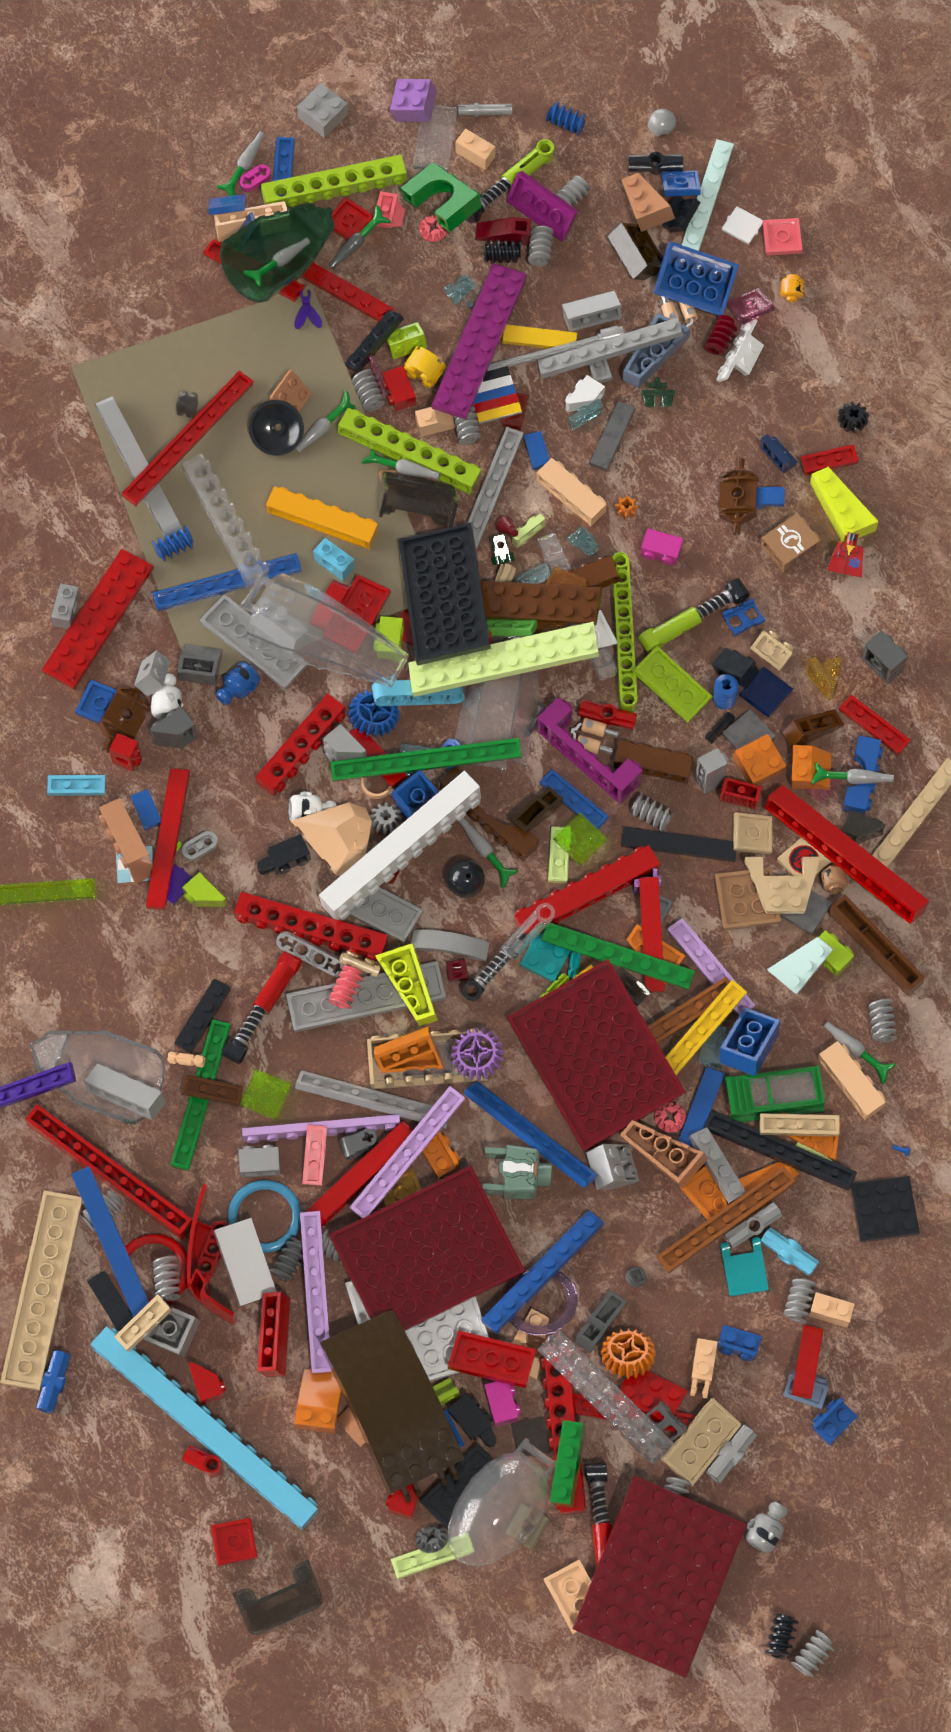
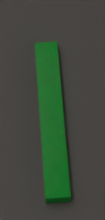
[170,1019,231,1172]

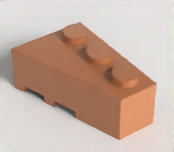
[621,173,675,232]

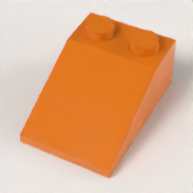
[294,1369,341,1434]

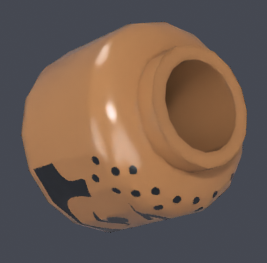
[821,865,848,895]

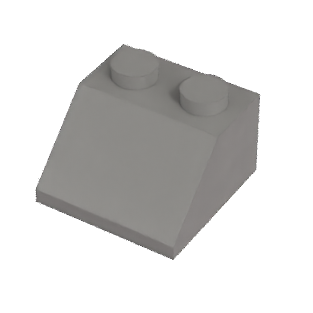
[323,724,366,762]

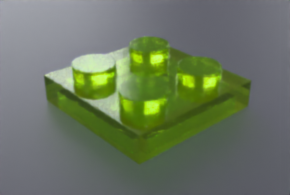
[553,813,607,866]
[240,1069,292,1120]

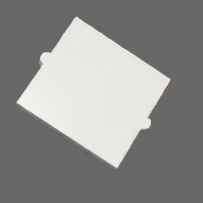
[721,206,763,245]

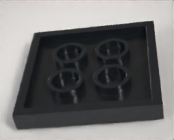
[851,1176,920,1243]

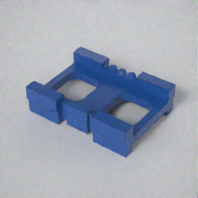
[722,598,765,637]

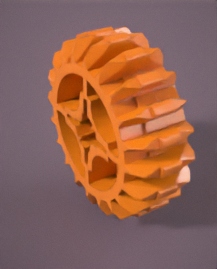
[601,1327,655,1379]

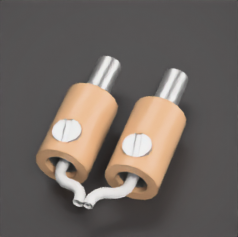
[661,296,698,327]
[571,718,619,755]

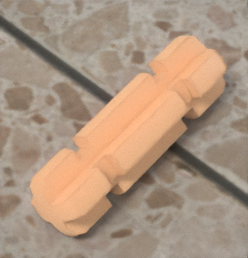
[167,1052,205,1067]

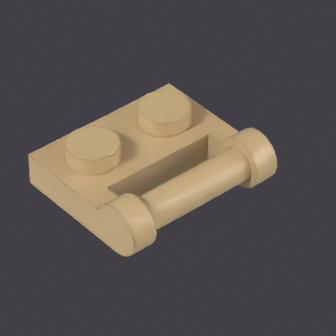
[339,950,380,977]

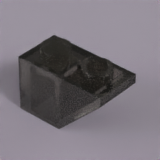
[842,811,886,844]

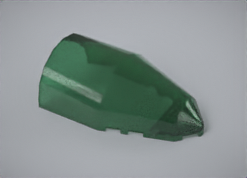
[220,203,335,303]

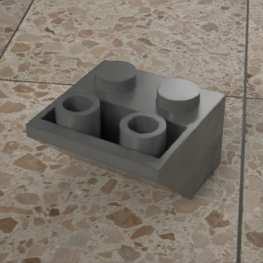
[178,644,223,685]
[150,707,197,749]

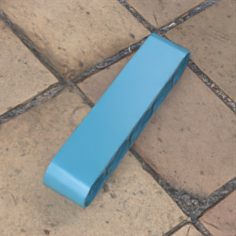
[372,680,465,706]

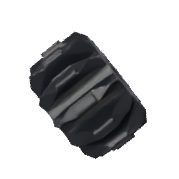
[837,401,869,434]

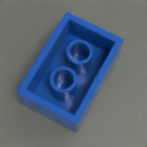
[720,1007,780,1076]

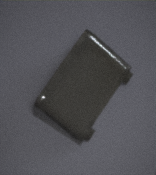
[232,1560,323,1635]

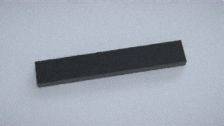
[621,827,736,862]

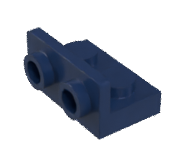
[760,434,797,474]

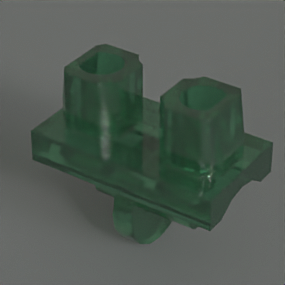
[641,377,675,407]

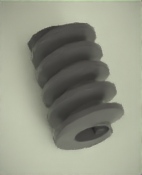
[270,1237,303,1282]

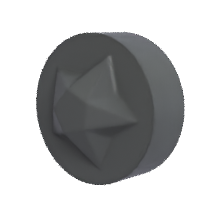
[625,1267,646,1288]

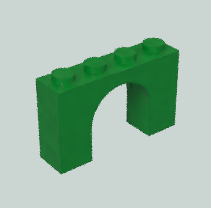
[401,162,482,232]

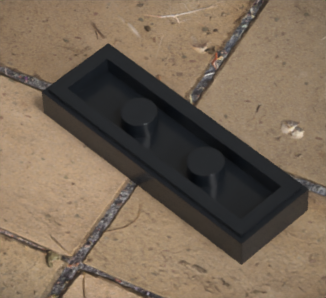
[87,1271,133,1332]

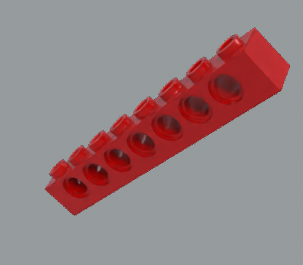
[234,892,388,961]
[541,1349,587,1515]

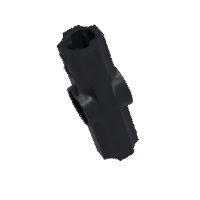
[628,152,683,175]

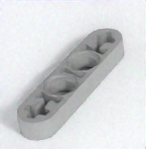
[276,931,344,977]

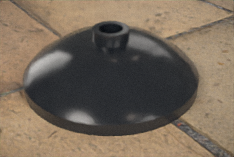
[249,400,304,456]

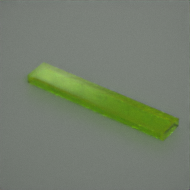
[0,878,96,905]

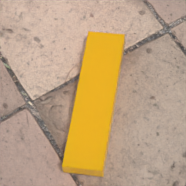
[502,325,577,349]

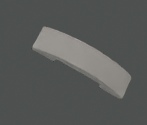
[411,930,490,962]

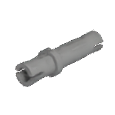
[458,103,512,117]

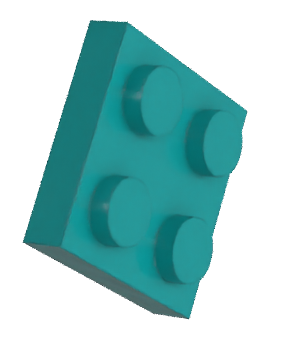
[520,932,571,983]

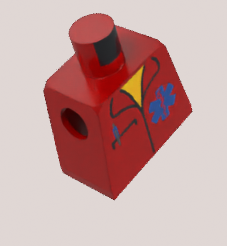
[827,532,864,578]

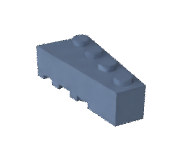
[623,313,690,388]

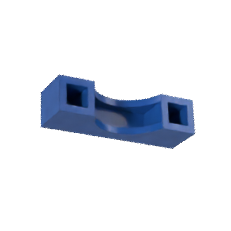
[842,735,884,816]

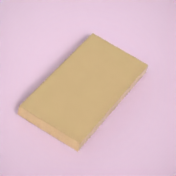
[661,1398,742,1487]

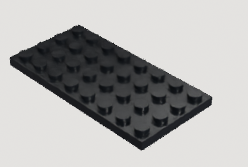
[399,522,491,666]

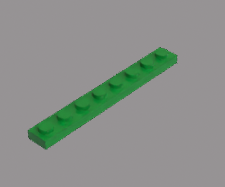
[542,922,695,990]

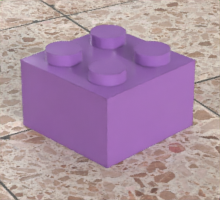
[390,79,437,122]

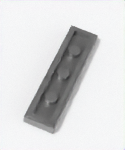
[590,401,635,471]

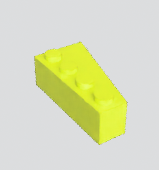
[376,943,438,1027]

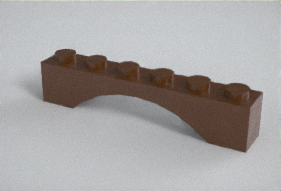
[440,766,539,862]

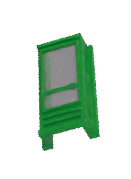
[724,1065,825,1123]

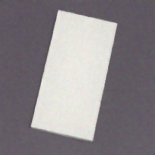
[213,1218,277,1307]

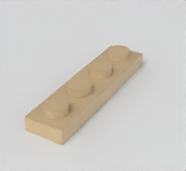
[760,1114,840,1137]

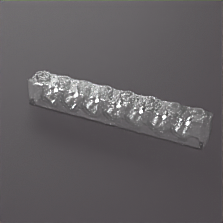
[182,454,269,589]
[538,1329,674,1464]

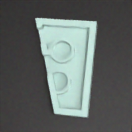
[767,937,834,994]

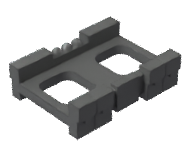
[641,1400,687,1447]

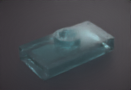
[568,399,603,430]

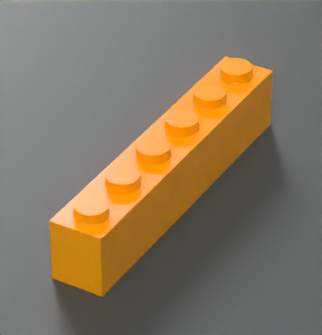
[266,486,378,550]

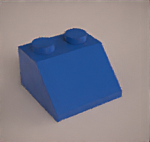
[391,769,439,820]

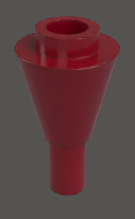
[496,516,519,537]

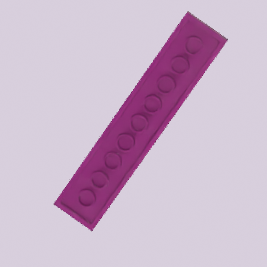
[432,263,527,420]

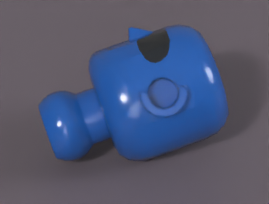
[216,662,260,705]

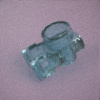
[443,275,476,305]
[567,526,599,556]

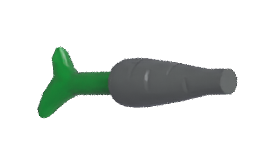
[329,205,391,269]

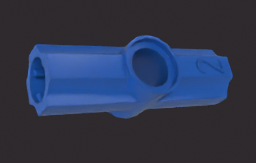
[36,1351,71,1414]

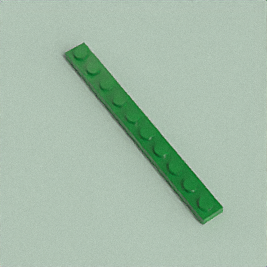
[330,738,522,782]

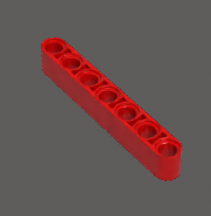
[307,1121,413,1227]

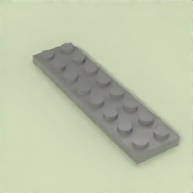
[286,961,446,1033]

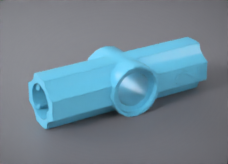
[760,1227,819,1276]

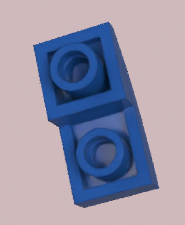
[756,487,785,509]

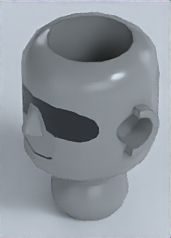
[745,1501,788,1553]

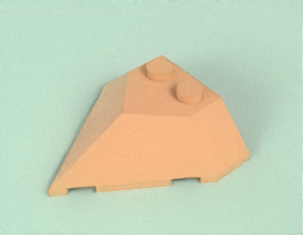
[291,802,372,876]

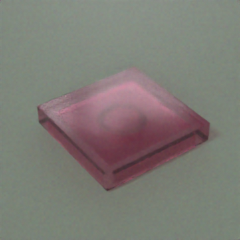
[726,288,775,325]

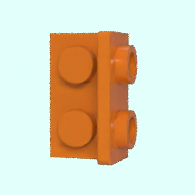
[422,1131,460,1180]

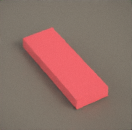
[302,1124,327,1186]

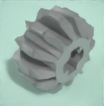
[370,802,402,835]

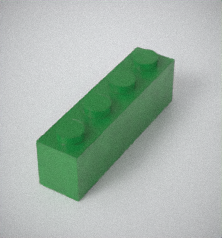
[550,1420,586,1508]

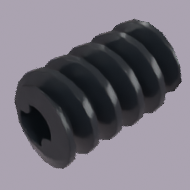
[484,240,521,263]
[764,1613,799,1660]

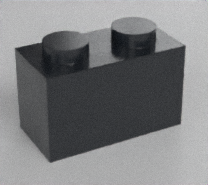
[712,648,759,688]

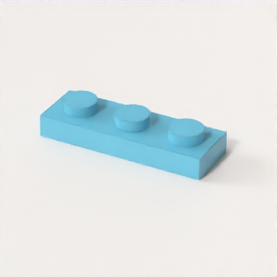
[47,775,106,796]

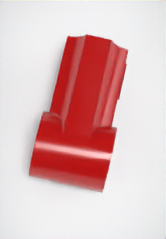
[182,1445,223,1478]

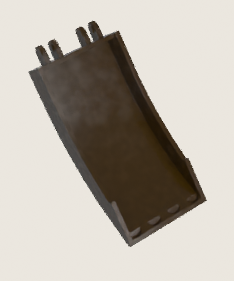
[319,1309,465,1503]

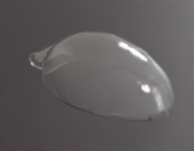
[448,1438,556,1567]

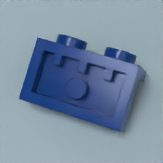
[717,1325,762,1361]
[812,1397,858,1446]

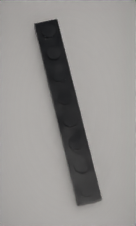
[704,1111,857,1191]

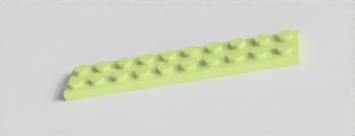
[408,622,599,697]

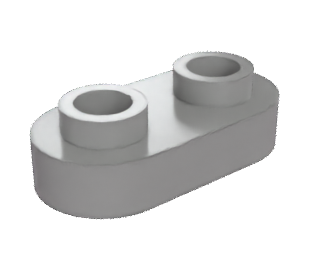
[182,831,218,862]

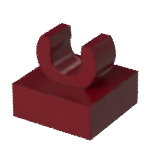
[446,959,468,982]

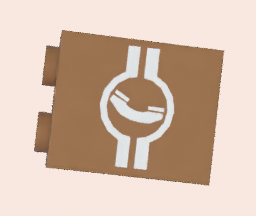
[761,513,820,572]

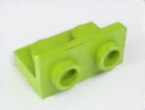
[386,322,427,359]

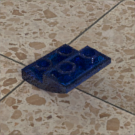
[739,667,793,718]

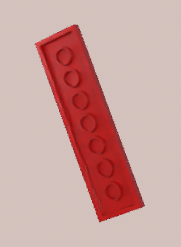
[42,549,154,689]

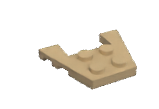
[744,857,820,914]

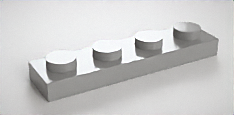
[689,1127,746,1204]

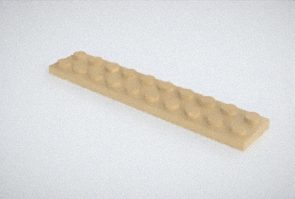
[0,1190,83,1391]

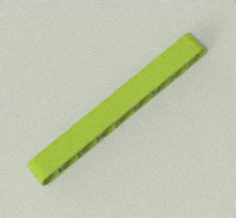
[613,552,637,712]

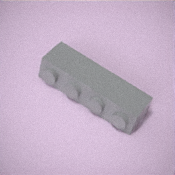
[84,1063,165,1120]

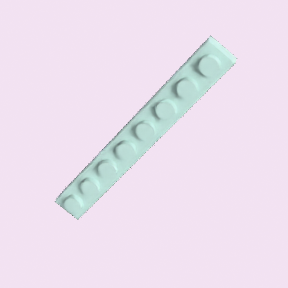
[682,139,734,251]

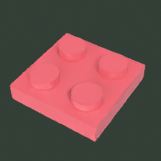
[762,218,802,256]

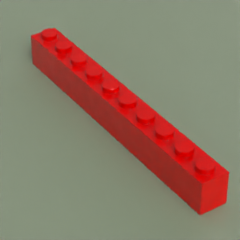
[764,785,929,924]
[25,1104,193,1241]

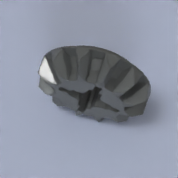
[415,1525,448,1553]

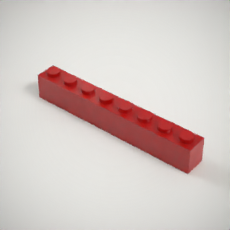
[514,845,660,940]

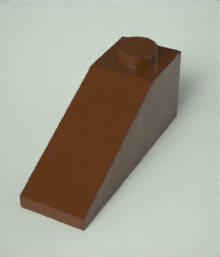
[783,709,844,748]

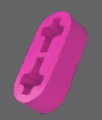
[240,164,271,192]

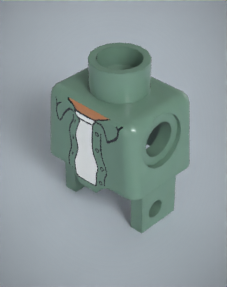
[483,1145,552,1199]

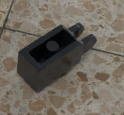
[257,834,311,875]
[448,1394,497,1448]

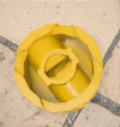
[404,346,446,389]

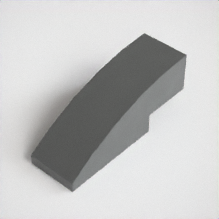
[574,1290,628,1354]

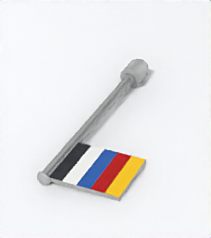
[473,325,624,424]

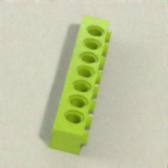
[261,155,407,207]
[337,408,481,495]

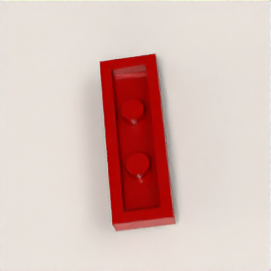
[800,444,859,476]

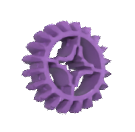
[451,1028,504,1081]

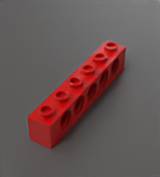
[255,693,346,796]

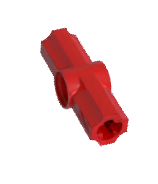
[578,699,637,730]

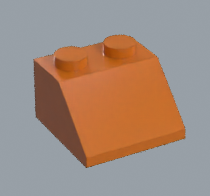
[792,745,831,790]

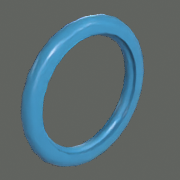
[227,1180,302,1253]

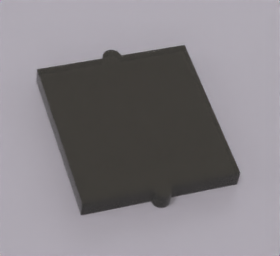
[511,1417,551,1459]

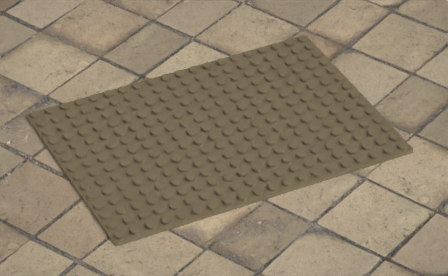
[72,286,416,684]

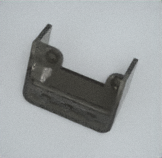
[377,472,458,528]

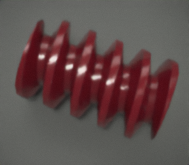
[703,315,738,356]

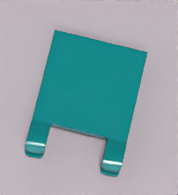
[720,1237,769,1297]

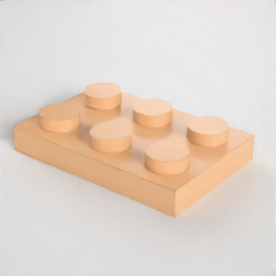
[543,1560,591,1634]

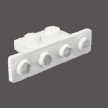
[716,318,764,382]

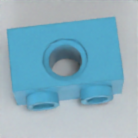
[313,538,355,581]

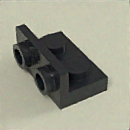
[663,196,701,233]

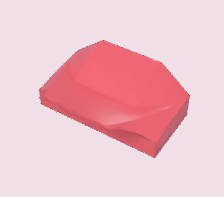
[376,191,405,228]

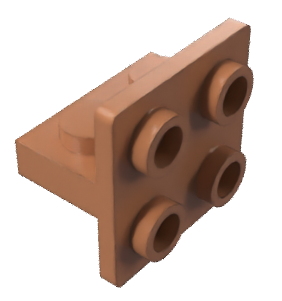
[270,370,312,412]

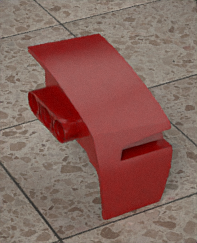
[187,1183,237,1326]

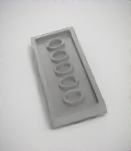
[199,594,310,690]

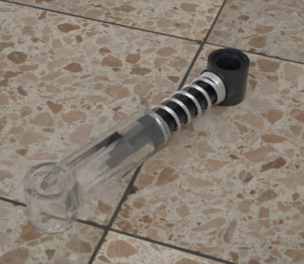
[462,903,555,1001]

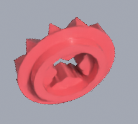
[419,214,448,242]
[655,1102,686,1133]

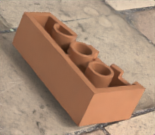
[98,798,153,884]
[620,1120,708,1188]

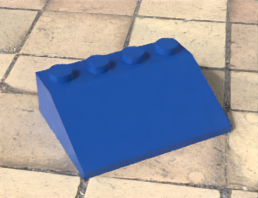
[653,241,739,316]

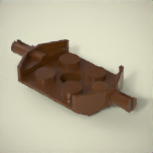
[719,458,759,536]
[98,687,151,753]

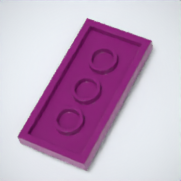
[506,171,578,241]

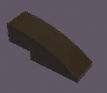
[511,786,563,833]

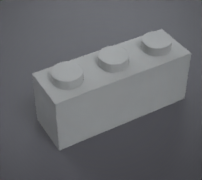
[562,291,622,332]
[695,748,729,794]

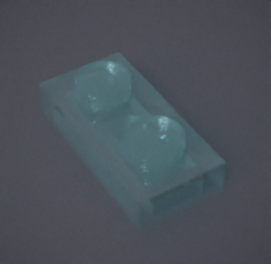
[514,562,553,584]

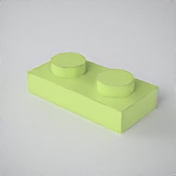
[512,513,545,548]

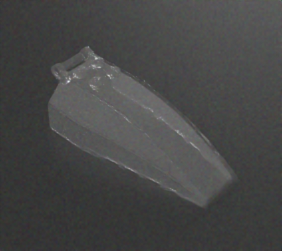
[240,573,409,687]

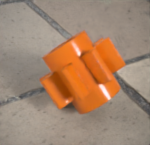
[615,495,638,520]

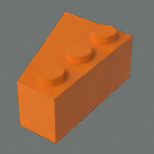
[374,1027,444,1073]

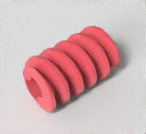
[328,965,364,1009]

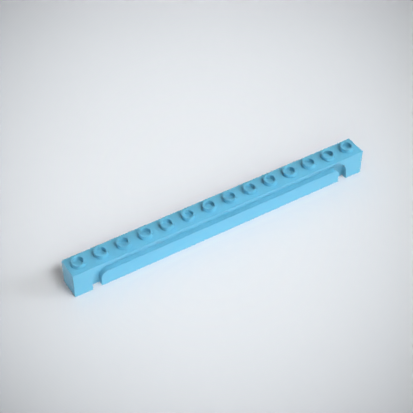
[90,1326,318,1531]

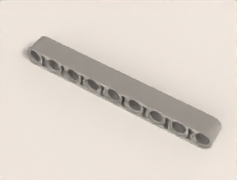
[95,396,182,537]

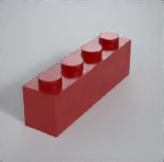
[257,1292,291,1377]

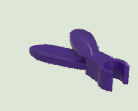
[294,290,322,329]

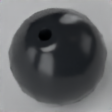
[446,859,485,898]

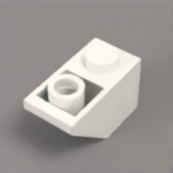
[565,375,605,412]

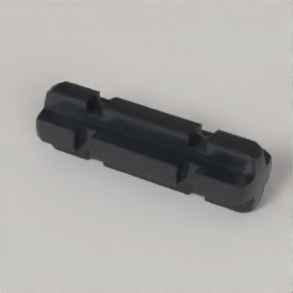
[705,712,735,744]

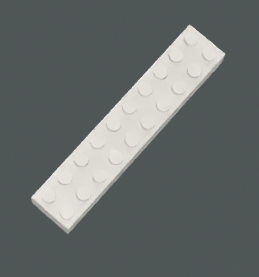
[319,771,481,920]

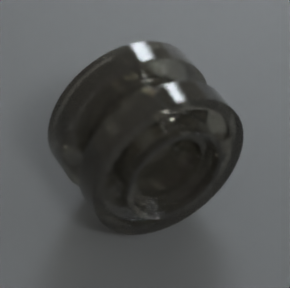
[176,390,198,419]

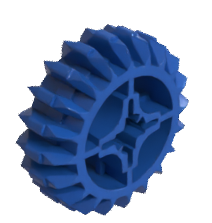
[348,690,400,738]

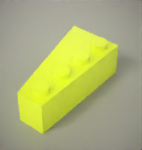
[810,467,878,542]

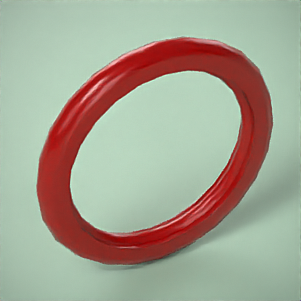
[116,1234,188,1304]

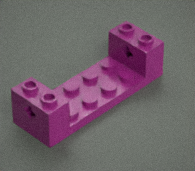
[537,697,642,805]

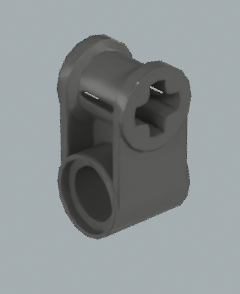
[339,1129,378,1160]

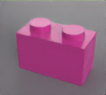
[640,528,683,565]
[484,1381,521,1427]

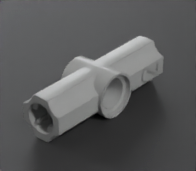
[724,1201,782,1248]
[706,1425,757,1484]

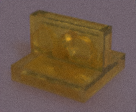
[805,655,843,701]

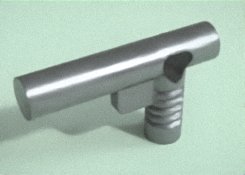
[523,703,546,737]

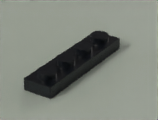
[345,310,404,373]
[174,979,231,1054]

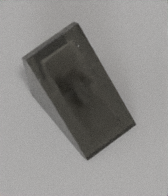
[616,967,651,1006]

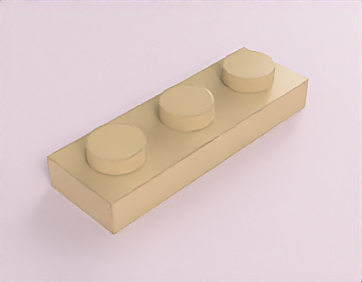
[114,1294,172,1352]

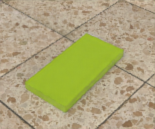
[632,646,713,723]

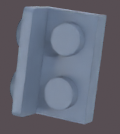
[783,1369,830,1409]

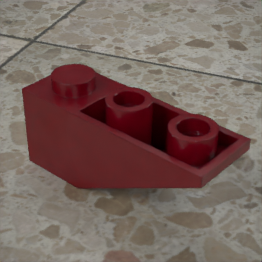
[475,217,531,245]

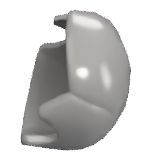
[648,109,677,137]

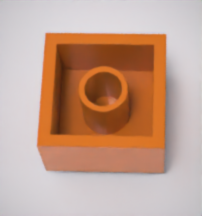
[732,734,786,785]

